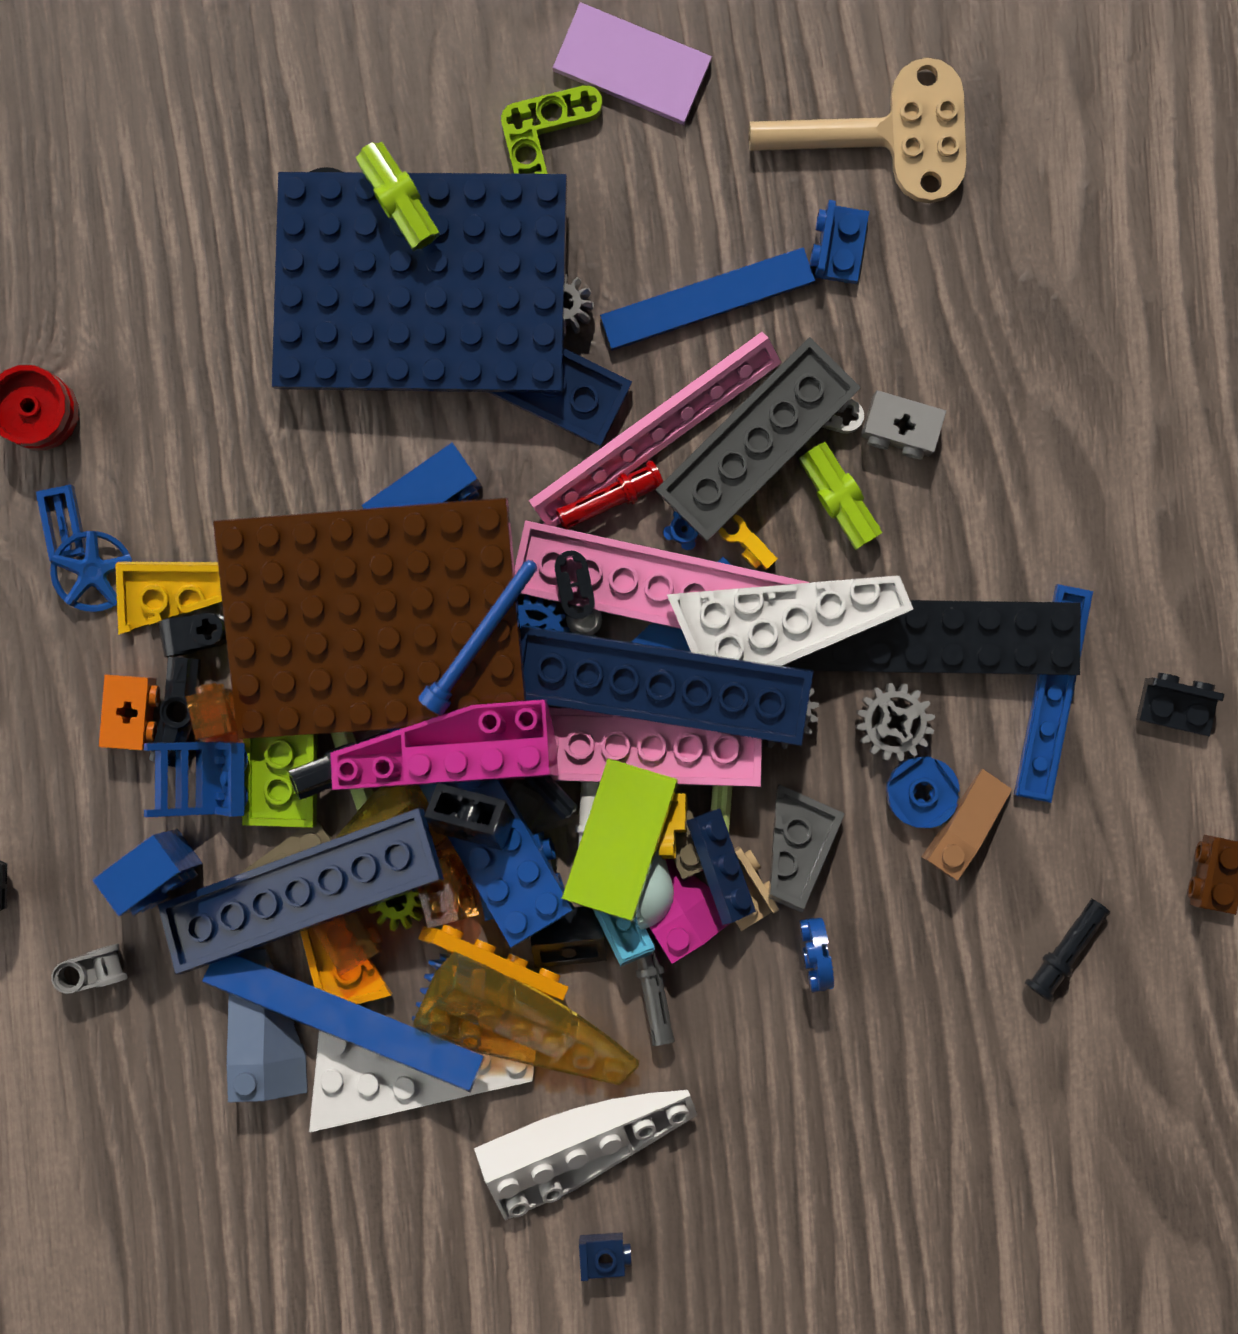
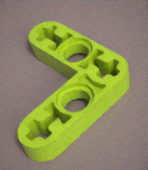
[501,85,602,174]

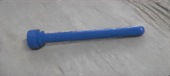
[418,560,537,715]

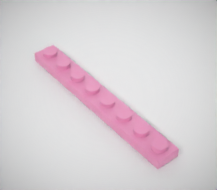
[529,332,781,527]

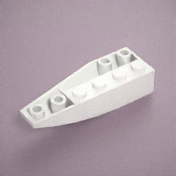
[474,1090,697,1221]

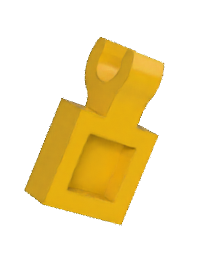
[718,515,778,571]
[659,794,687,859]

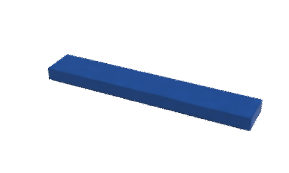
[600,247,815,351]
[1014,584,1093,803]

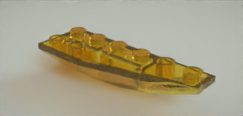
[413,951,639,1085]

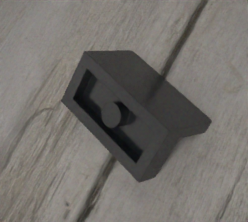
[531,906,607,968]

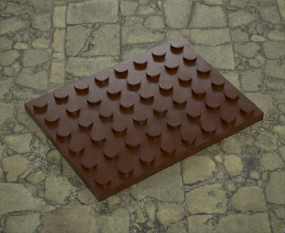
[213,497,527,739]

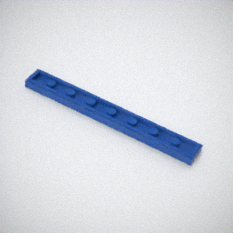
[202,955,485,1092]

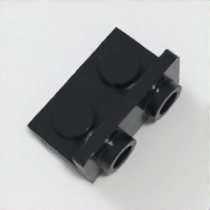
[1136,673,1225,736]

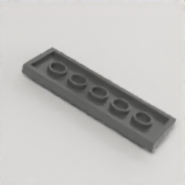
[656,337,861,542]

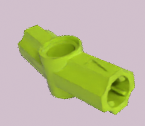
[355,142,440,251]

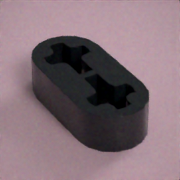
[555,551,595,620]

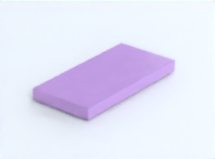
[553,2,712,125]

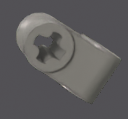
[51,944,128,994]

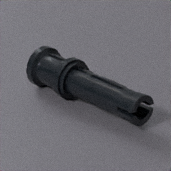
[1025,898,1110,1002]

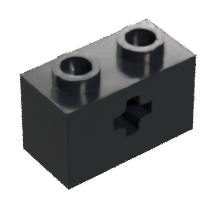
[424,783,515,851]

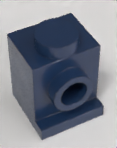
[579,1232,632,1281]

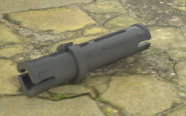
[636,934,675,1046]

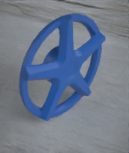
[50,531,132,612]

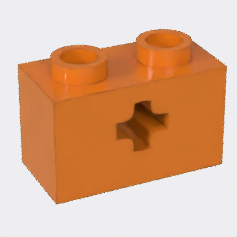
[99,674,161,750]

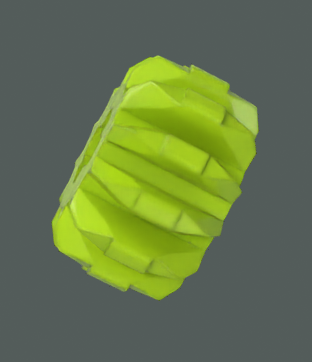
[368,886,429,931]

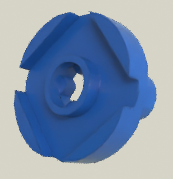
[886,756,960,828]
[799,917,834,993]

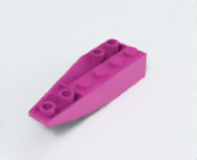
[330,700,558,790]

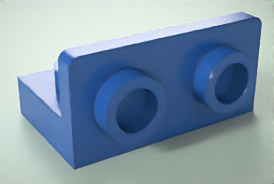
[810,200,869,284]

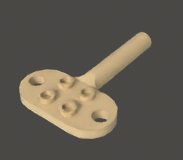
[749,58,966,204]

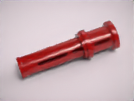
[556,460,663,529]

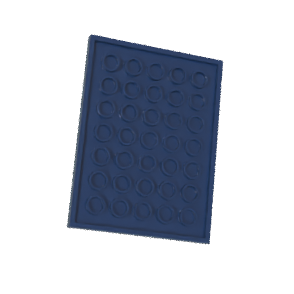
[272,172,567,393]

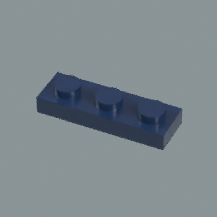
[686,808,756,925]

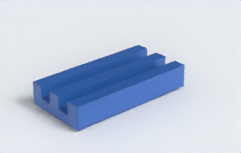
[36,484,86,562]

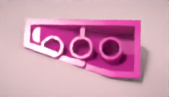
[650,859,730,964]

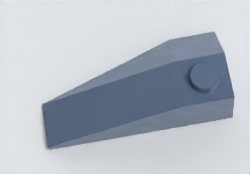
[227,949,308,1102]

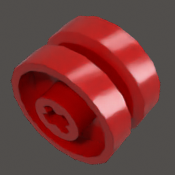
[0,365,79,451]

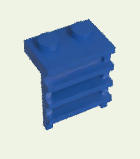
[144,741,248,817]

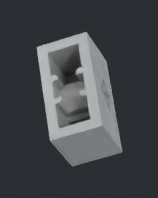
[860,390,946,460]

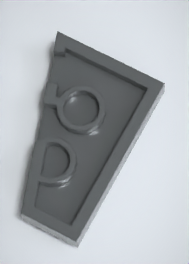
[768,784,845,913]

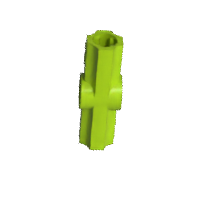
[798,442,883,550]

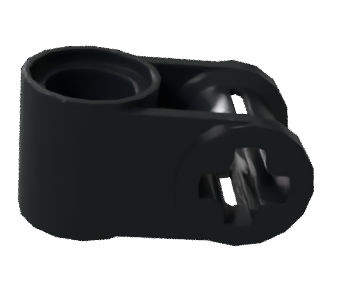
[158,613,227,658]

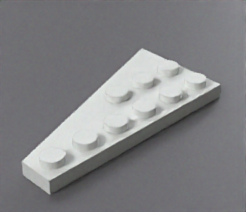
[667,575,913,666]
[309,1031,536,1132]

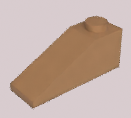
[921,769,1012,881]

